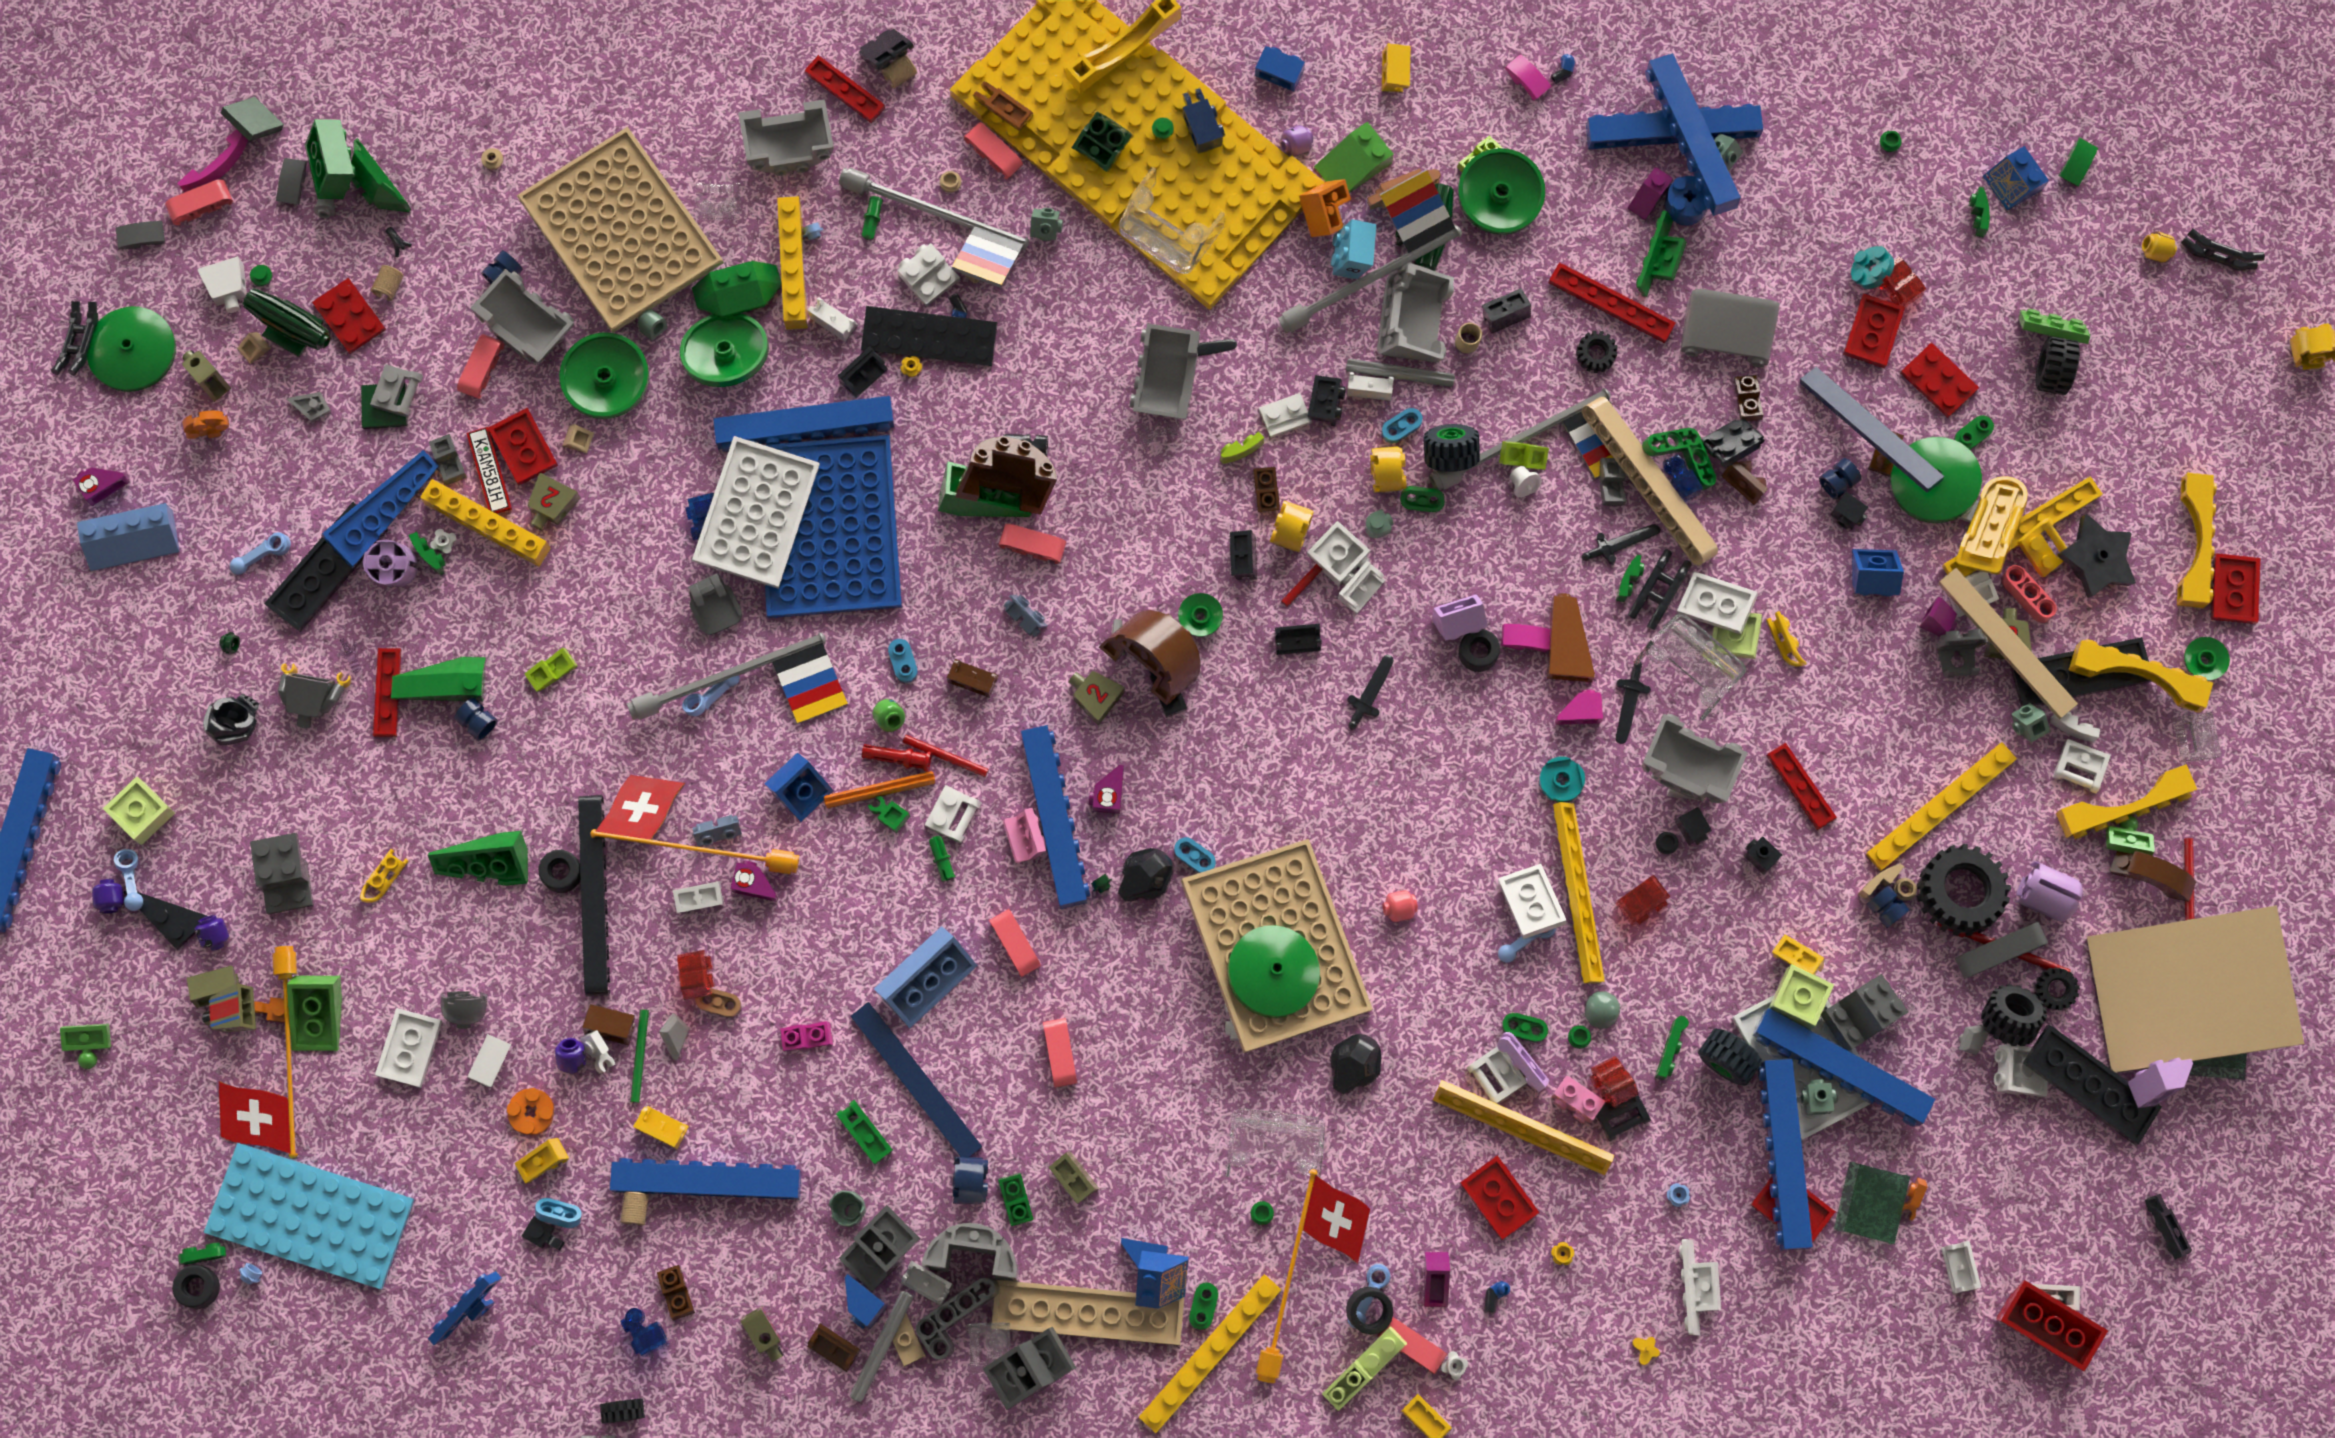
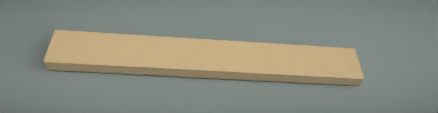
[1938,568,2078,719]

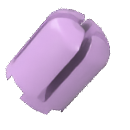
[363,539,418,588]
[2015,861,2083,921]

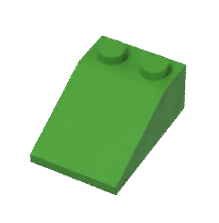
[1314,122,1394,193]
[287,976,342,1051]

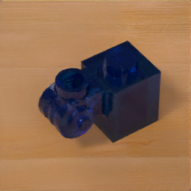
[1663,454,1703,502]
[685,493,714,541]
[620,1308,670,1357]

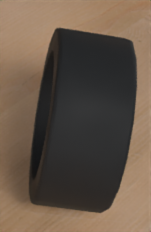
[1346,1287,1394,1335]

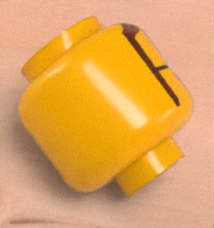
[2142,231,2177,263]

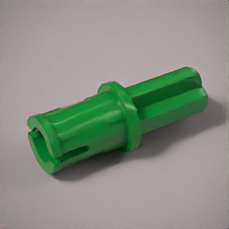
[861,196,883,240]
[929,836,956,882]

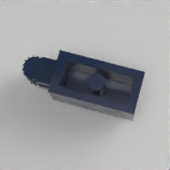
[1182,88,1225,154]

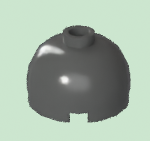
[440,991,487,1029]

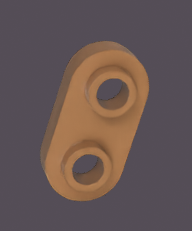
[695,987,741,1018]

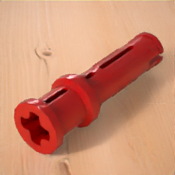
[861,744,932,772]

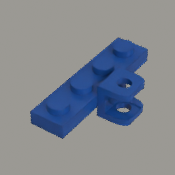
[428,1271,502,1345]

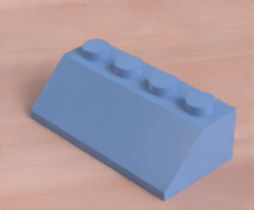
[77,503,180,571]
[874,926,978,1028]

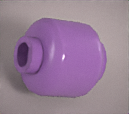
[1280,125,1313,157]

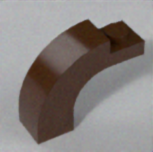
[2110,851,2197,902]

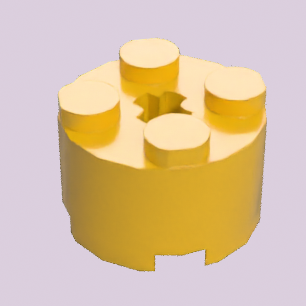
[2290,323,2335,370]
[1370,446,1407,493]
[1270,501,1314,552]

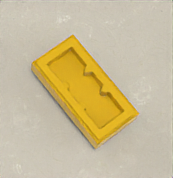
[1401,1394,1452,1438]

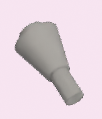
[313,199,335,218]

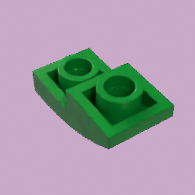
[2058,137,2098,187]
[1968,187,1990,238]
[409,532,446,575]
[1616,555,1644,602]
[998,1173,1034,1226]

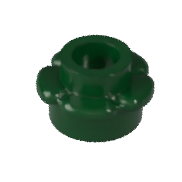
[219,632,240,654]
[1091,874,1112,894]

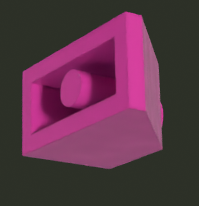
[1555,689,1603,725]

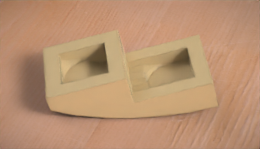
[1858,864,1904,899]

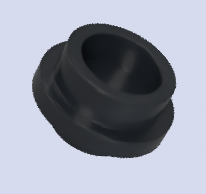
[1655,832,1679,855]

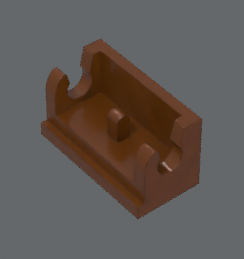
[947,659,999,698]
[582,1004,635,1046]
[807,1323,861,1372]

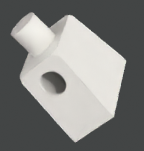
[198,257,247,313]

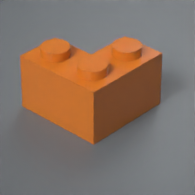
[1299,179,1351,237]

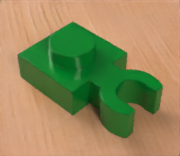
[868,796,910,833]

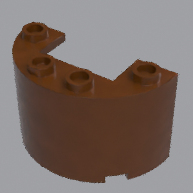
[955,436,1057,515]
[1099,610,1201,705]

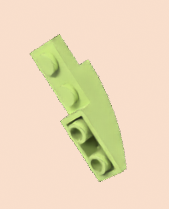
[1322,1326,1407,1411]

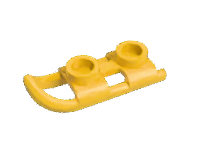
[1766,611,1807,667]
[360,849,408,903]

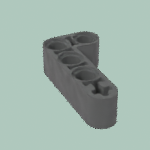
[1955,922,2049,979]
[916,1277,1000,1360]

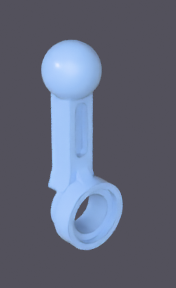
[230,532,291,575]
[682,676,740,716]
[114,849,143,911]
[1498,928,1557,963]
[1347,1264,1390,1328]

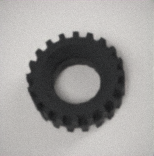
[1917,844,2011,936]

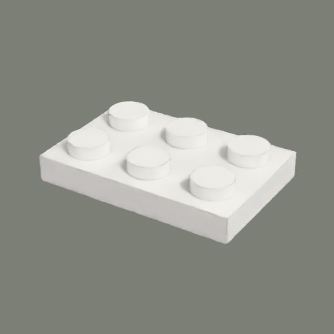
[1677,572,1758,634]
[1498,864,1567,939]
[375,1008,443,1088]

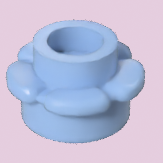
[802,222,823,240]
[1667,1183,1690,1207]
[239,1263,262,1285]

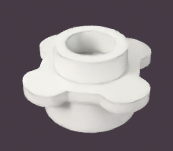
[430,529,456,554]
[1441,1351,1468,1380]

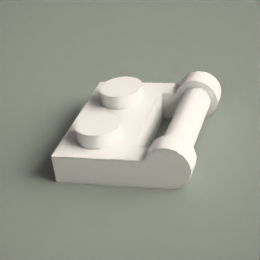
[2053,739,2111,794]
[925,785,982,843]
[1466,1047,1527,1103]

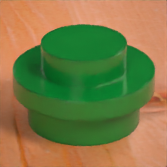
[1152,118,1174,139]
[1879,131,1902,152]
[250,265,273,286]
[1568,1025,1591,1049]
[1250,1201,1274,1225]

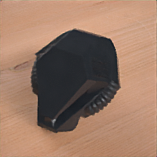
[203,694,259,745]
[1118,848,1174,902]
[1330,1034,1382,1095]

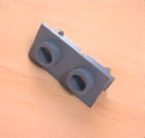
[1003,595,1048,637]
[693,814,742,846]

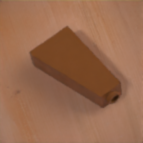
[1547,593,1595,683]

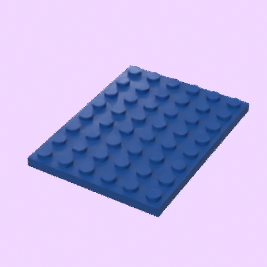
[764,435,902,618]

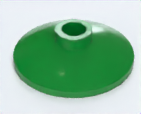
[1178,593,1223,637]
[2184,637,2230,681]

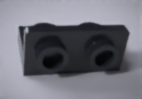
[1308,375,1346,427]

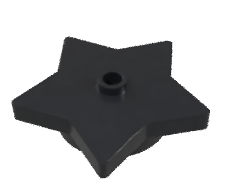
[2058,514,2136,598]

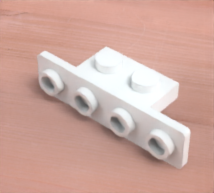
[1679,1239,1721,1336]

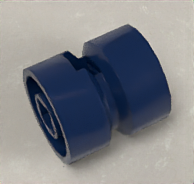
[481,250,523,284]
[1819,458,1862,499]
[454,698,498,741]
[1866,885,1910,928]

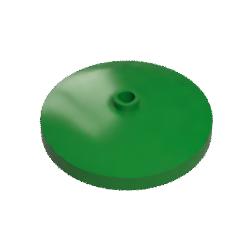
[1458,148,1545,235]
[87,306,176,392]
[680,313,769,387]
[559,332,649,419]
[1891,437,1982,523]
[1227,925,1320,1018]

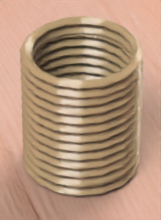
[882,55,917,89]
[371,265,404,301]
[1455,323,1482,354]
[620,1192,649,1226]

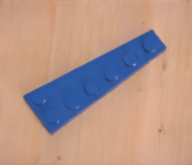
[321,450,439,568]

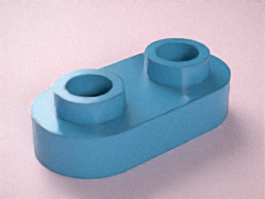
[1382,408,1423,443]
[888,639,918,683]
[1174,837,1216,873]
[535,1198,582,1228]

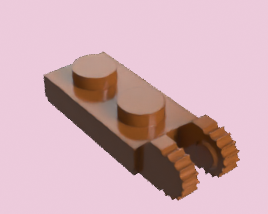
[973,82,1033,132]

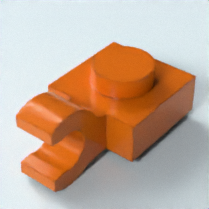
[254,997,285,1023]
[1897,1177,1928,1221]

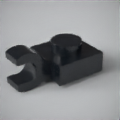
[521,1216,565,1251]

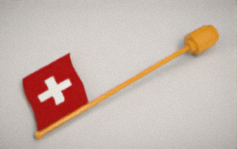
[590,775,799,875]
[219,946,298,1158]
[1256,1169,1370,1383]

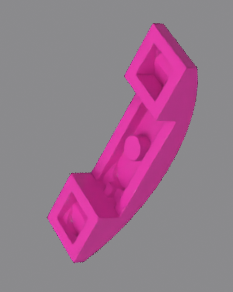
[177,129,248,193]

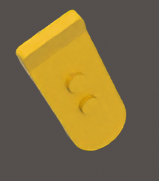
[1956,476,2028,575]

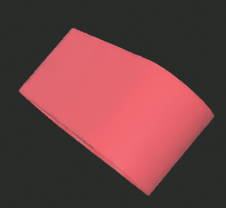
[964,122,1023,180]
[165,180,233,226]
[457,334,504,399]
[998,524,1067,564]
[2001,565,2057,623]
[989,909,1041,977]
[1043,1018,1077,1088]
[1377,1318,1448,1375]

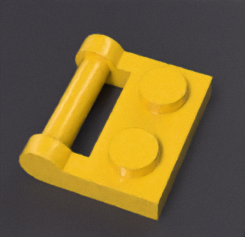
[2016,517,2067,577]

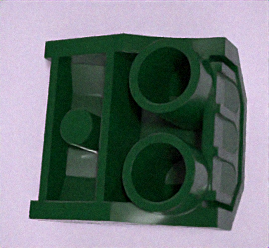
[1071,111,1134,172]

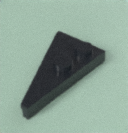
[123,889,207,950]

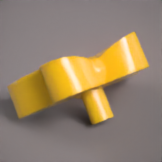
[1632,1337,1660,1365]

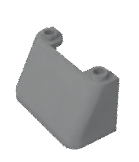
[1377,263,1454,363]
[1680,289,1780,367]

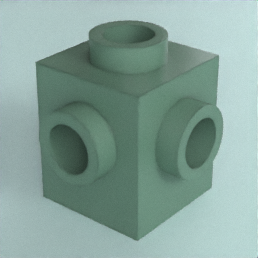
[1714,133,1743,171]
[1030,208,1063,241]
[2011,703,2050,743]
[1801,1079,1837,1115]

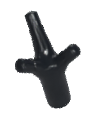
[385,227,412,257]

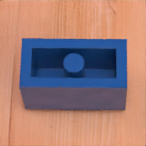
[1255,46,1305,92]

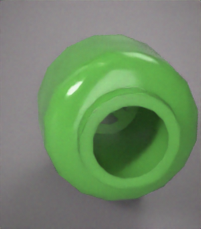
[872,699,905,732]

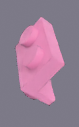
[1003,808,1046,863]
[1551,1076,1605,1124]

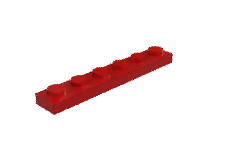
[1548,262,1676,344]

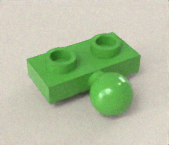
[2106,815,2155,856]
[60,1023,111,1069]

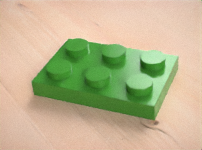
[2018,309,2090,344]

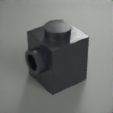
[1830,492,1868,530]
[1675,807,1712,845]
[1744,836,1782,875]

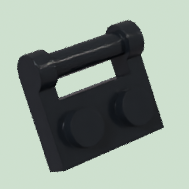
[1596,1083,1651,1142]

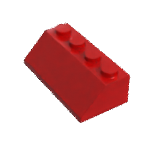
[1996,1280,2108,1372]

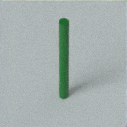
[630,1009,649,1103]

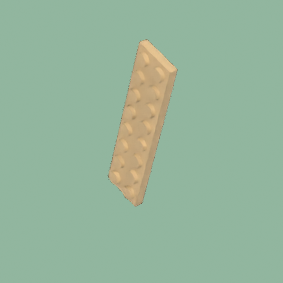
[991,1280,1184,1346]

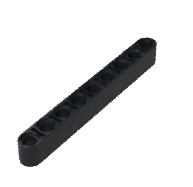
[578,795,610,997]

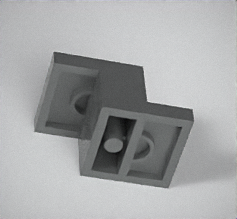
[250,833,314,915]
[1821,974,1908,1051]
[839,1205,920,1292]
[983,1326,1076,1410]

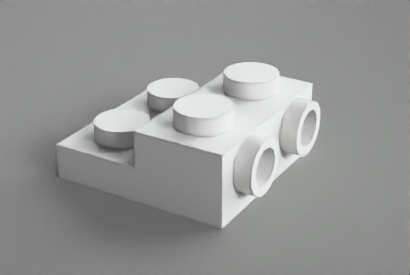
[897,243,960,307]
[1307,521,1370,586]
[1994,1044,2048,1097]

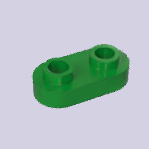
[1954,415,1994,450]
[1400,486,1445,512]
[1502,1013,1548,1043]
[178,1243,227,1265]
[1189,1282,1218,1330]

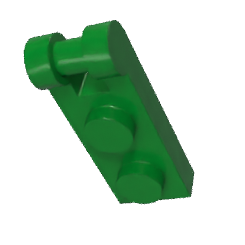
[1654,1016,1689,1080]
[836,1100,893,1165]

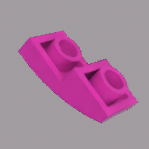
[1504,54,1552,101]
[1501,624,1551,653]
[780,1021,833,1052]

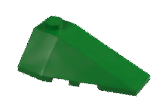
[938,461,1031,517]
[391,657,486,702]
[428,831,528,886]

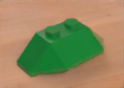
[350,138,411,212]
[692,261,782,318]

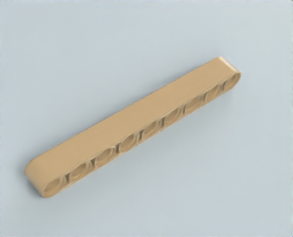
[1582,397,1718,566]

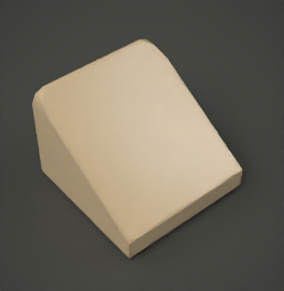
[237,332,271,364]
[562,424,594,453]

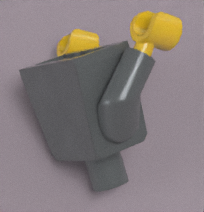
[278,663,351,728]

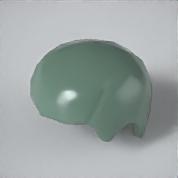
[1584,991,1620,1029]
[829,1190,866,1227]

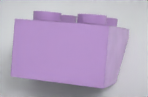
[1432,594,1488,641]
[2128,1058,2193,1108]

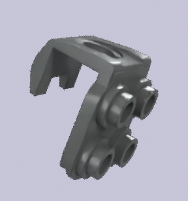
[688,574,742,635]
[1936,629,1988,678]

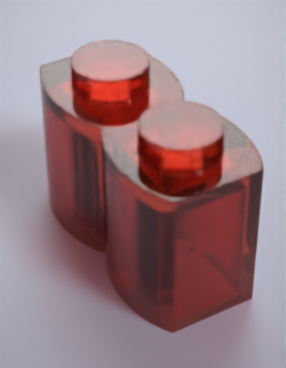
[1879,256,1926,307]
[1615,875,1670,925]
[677,949,715,1000]
[1590,1056,1639,1107]

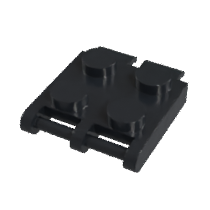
[859,29,914,71]
[1702,419,1765,468]

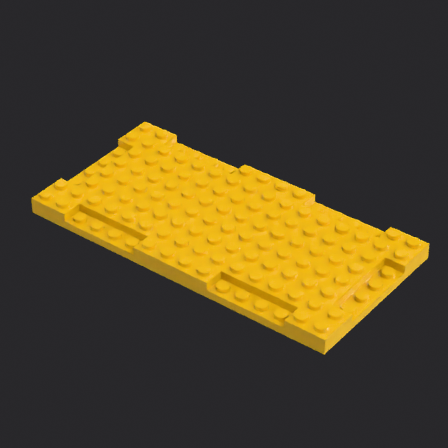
[949,0,1325,310]

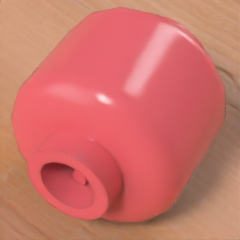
[1382,890,1418,922]

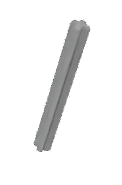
[1346,358,1455,387]
[850,1291,913,1402]

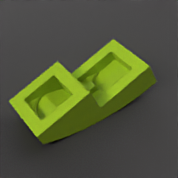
[1499,441,1549,470]
[524,647,578,692]

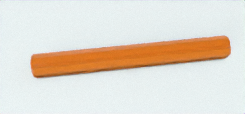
[824,771,936,808]

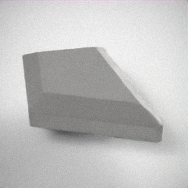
[287,392,331,422]
[659,1013,690,1060]
[1959,1024,1989,1055]

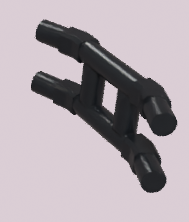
[2181,228,2265,271]
[51,301,98,376]
[1628,549,1692,630]

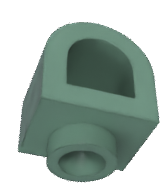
[638,309,668,341]
[1365,509,1394,538]

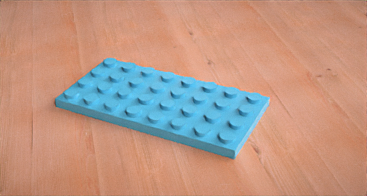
[204,1143,415,1290]

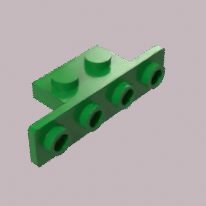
[1636,211,1687,297]

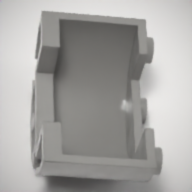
[738,99,834,176]
[471,269,574,365]
[1130,323,1200,420]
[1642,714,1748,803]
[922,1223,1019,1282]

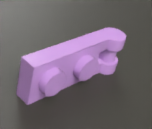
[1497,1032,1549,1093]

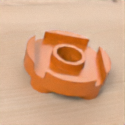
[182,410,229,439]
[507,1088,555,1135]

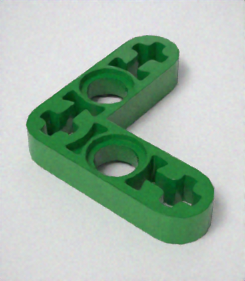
[1642,428,1716,490]

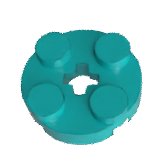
[1851,246,1894,289]
[1539,756,1585,803]

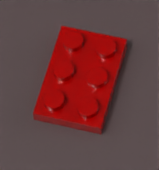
[312,277,386,354]
[1843,293,1905,369]
[1900,342,1980,418]
[488,407,558,486]
[2211,553,2261,624]
[1459,1155,1540,1241]
[1750,1176,1836,1243]

